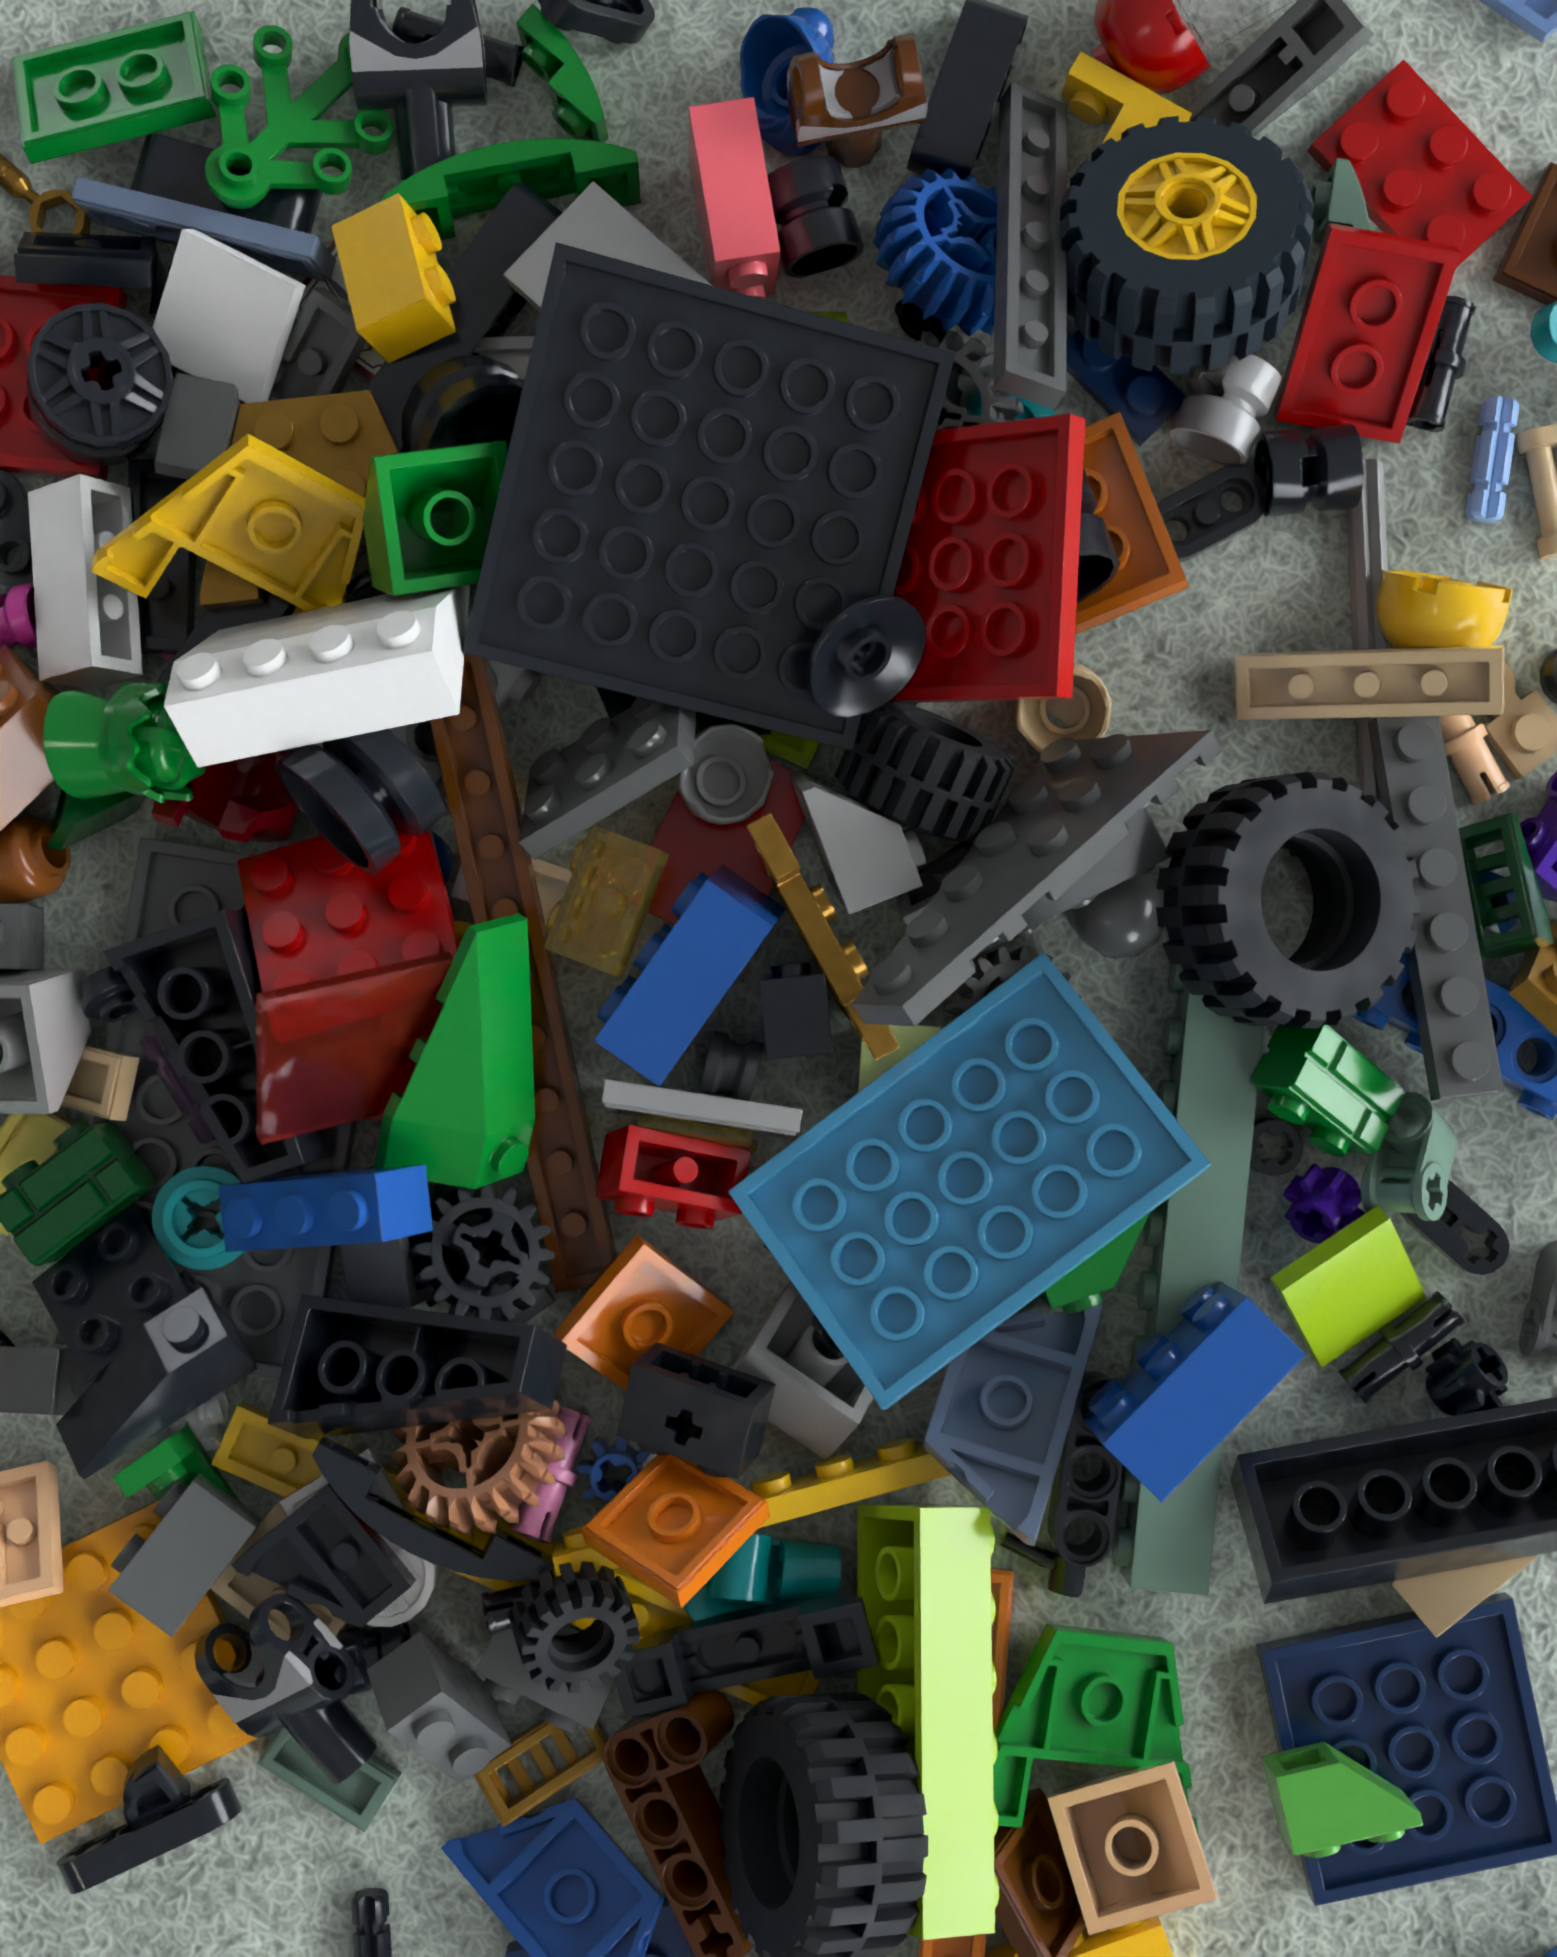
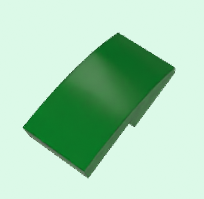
[516,3,608,143]

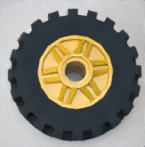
[1059,116,1314,374]

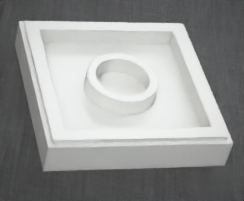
[153,229,306,403]

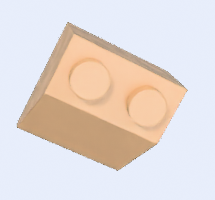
[1047,1761,1218,1935]

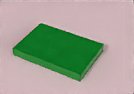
[11,11,217,164]

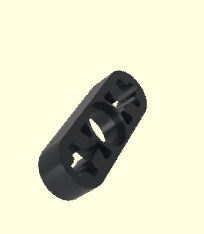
[56,1778,242,1894]

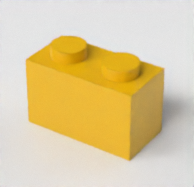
[331,193,456,364]

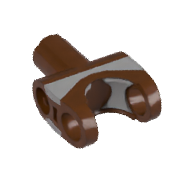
[787,33,928,168]

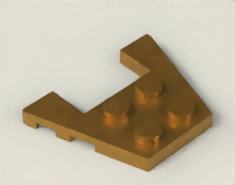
[199,390,400,609]
[747,813,900,1060]

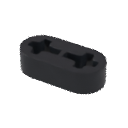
[1400,1180,1510,1275]

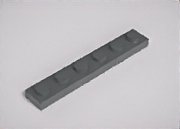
[993,82,1067,409]
[1367,716,1504,1101]

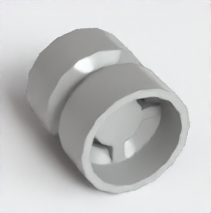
[1170,354,1282,466]

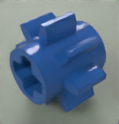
[576,1436,650,1504]

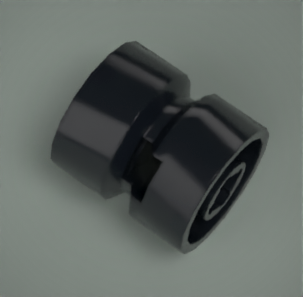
[767,155,864,278]
[1254,423,1364,517]

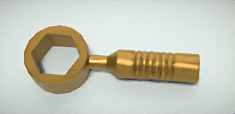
[0,153,91,234]

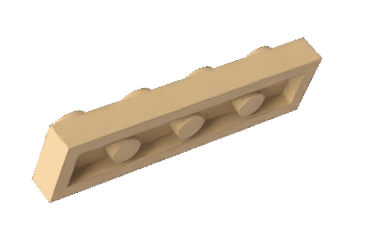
[1235,645,1504,720]

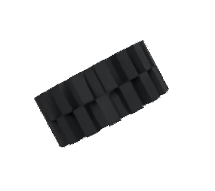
[511,1561,640,1693]

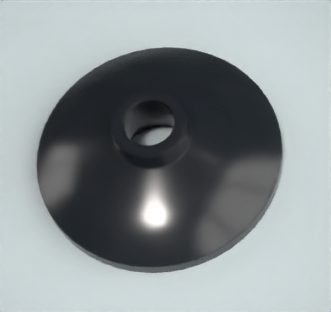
[807,595,926,717]

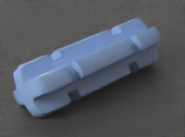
[1465,396,1519,523]

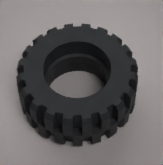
[1156,772,1421,1028]
[719,1692,928,1957]

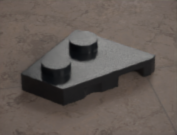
[231,1483,416,1628]

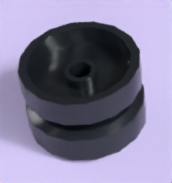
[401,355,524,452]
[275,729,446,876]

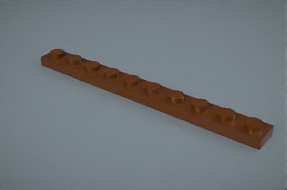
[430,653,617,1293]

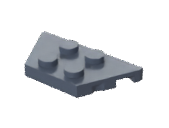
[924,1304,1103,1547]

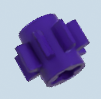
[1282,1163,1365,1243]

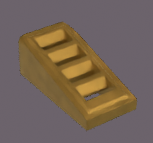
[473,1719,607,1828]

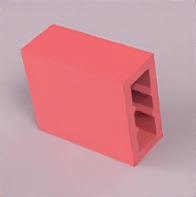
[688,97,780,300]

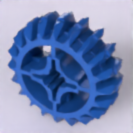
[872,168,997,337]

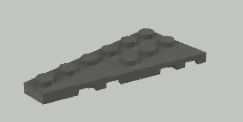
[852,730,1222,1026]

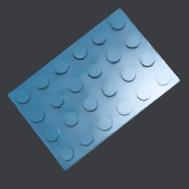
[728,952,1211,1410]

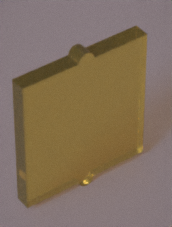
[634,1113,758,1155]

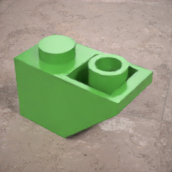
[1261,1741,1423,1858]

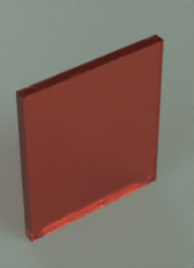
[255,952,454,1144]

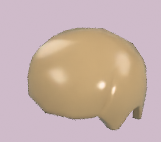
[1014,663,1112,754]

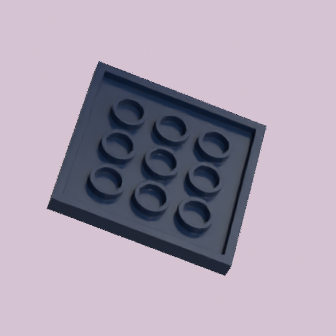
[1256,1592,1557,1906]

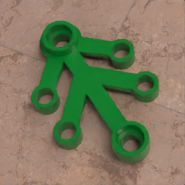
[205,25,393,209]

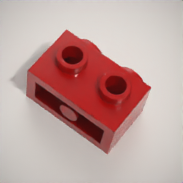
[595,1125,751,1229]

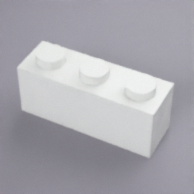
[28,474,143,690]

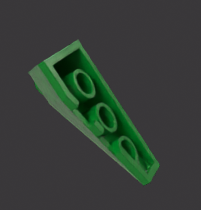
[374,913,535,1189]

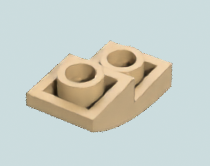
[1392,1555,1538,1638]

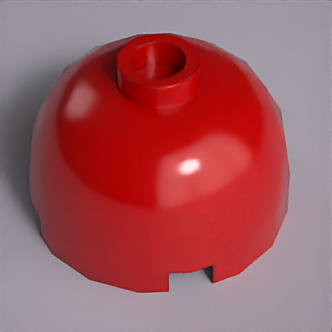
[1091,0,1210,95]

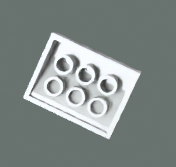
[164,585,470,768]

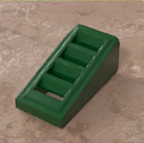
[1459,812,1554,959]

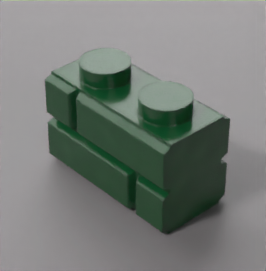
[0,1121,157,1267]

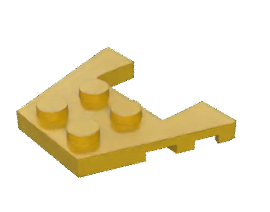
[91,433,366,614]

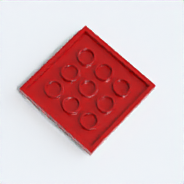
[888,414,1085,703]

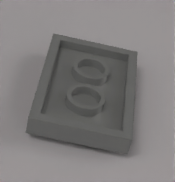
[518,697,696,860]

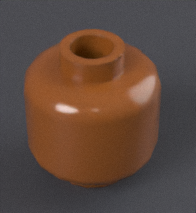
[0,815,71,904]

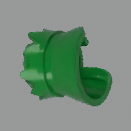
[43,681,205,803]

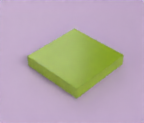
[1270,1206,1427,1368]

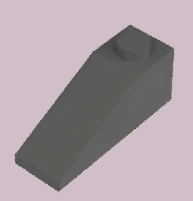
[1185,0,1375,137]

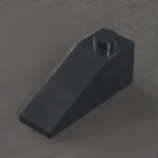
[56,1287,258,1480]

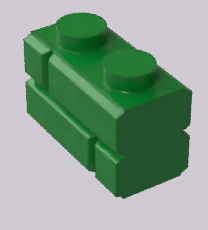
[1250,1025,1405,1157]

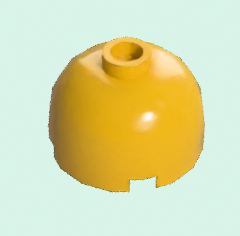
[1376,569,1513,649]

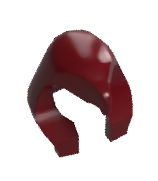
[151,748,298,843]

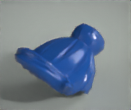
[740,7,834,157]

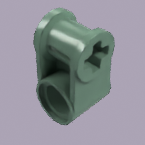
[1361,1092,1458,1221]

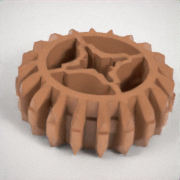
[390,1399,567,1535]

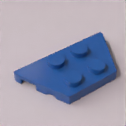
[441,1798,664,1957]

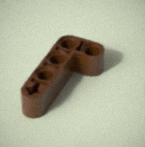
[603,1689,754,1957]

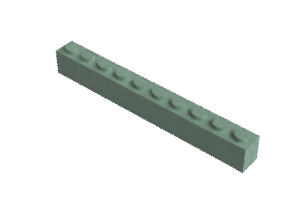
[1112,964,1264,1596]

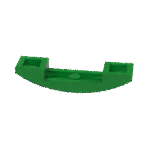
[382,138,641,240]

